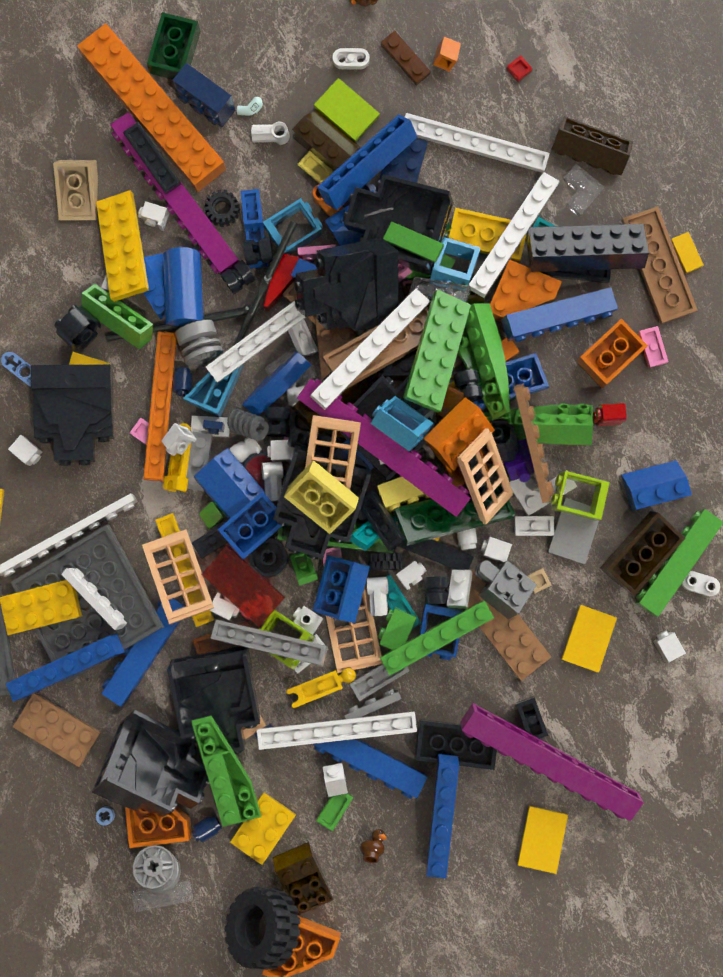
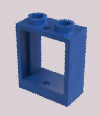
[419,604,462,660]

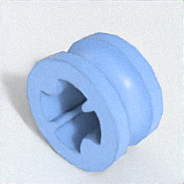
[96,806,115,825]

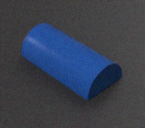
[163,247,204,327]
[473,353,549,410]

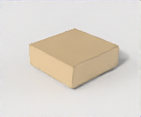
[527,568,551,594]

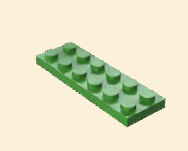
[403,289,471,413]

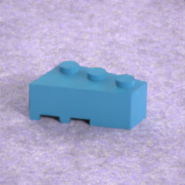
[183,365,244,417]

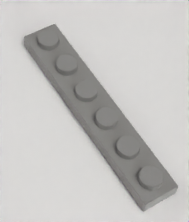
[211,620,328,666]

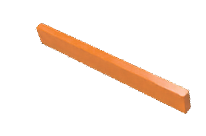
[143,331,177,482]

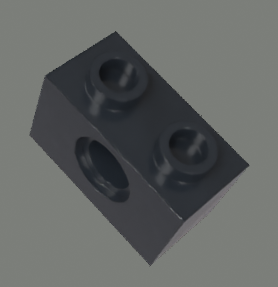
[516,696,549,739]

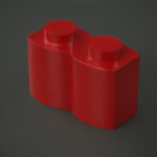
[593,403,627,427]

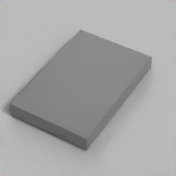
[548,498,599,565]

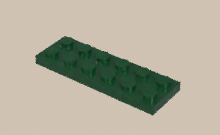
[393,483,515,546]

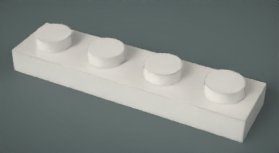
[61,568,127,630]

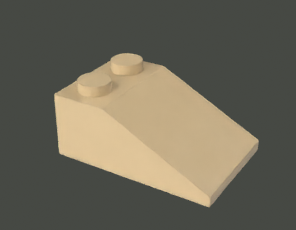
[53,160,98,220]

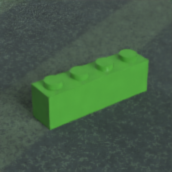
[81,284,153,350]

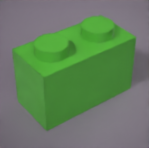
[378,607,416,650]

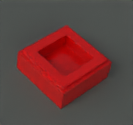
[506,55,533,82]

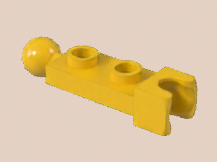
[163,423,191,492]
[286,668,356,708]

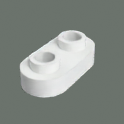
[333,48,370,69]
[681,571,720,596]

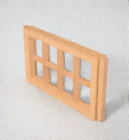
[305,415,361,490]
[457,428,513,524]
[142,529,214,624]
[326,583,383,673]

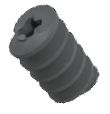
[227,408,269,441]

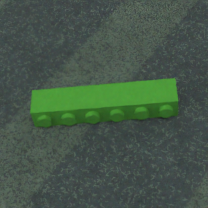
[635,509,723,617]
[380,600,494,675]

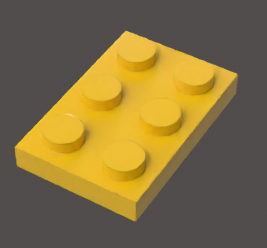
[230,792,296,865]

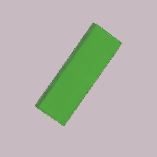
[383,221,444,263]

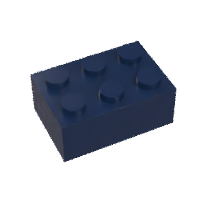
[173,63,235,127]

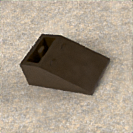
[272,842,334,915]

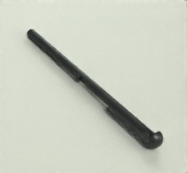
[226,221,297,351]
[105,304,251,342]

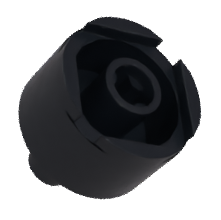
[54,305,101,351]
[480,419,520,464]
[249,538,289,578]

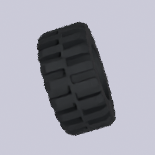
[224,887,301,970]

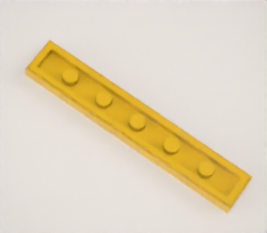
[155,513,215,627]

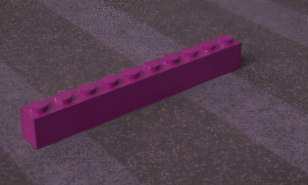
[110,112,239,276]
[297,378,470,517]
[460,703,644,821]

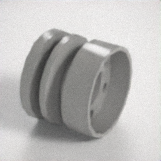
[175,320,223,365]
[133,845,181,894]

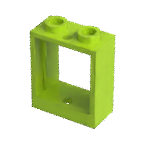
[551,471,610,521]
[258,610,316,670]

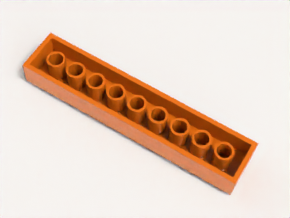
[77,23,226,193]

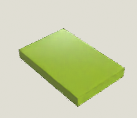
[314,78,380,142]

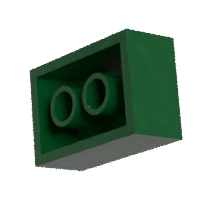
[147,12,201,80]

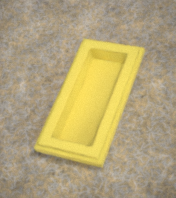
[297,151,334,184]

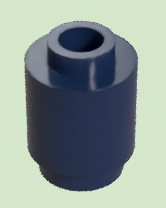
[172,367,192,397]
[191,815,222,843]

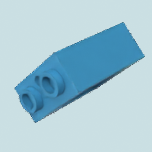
[263,198,323,255]
[430,237,480,293]
[371,396,433,451]

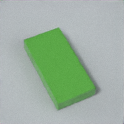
[316,793,353,832]

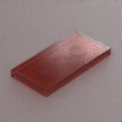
[201,545,286,627]

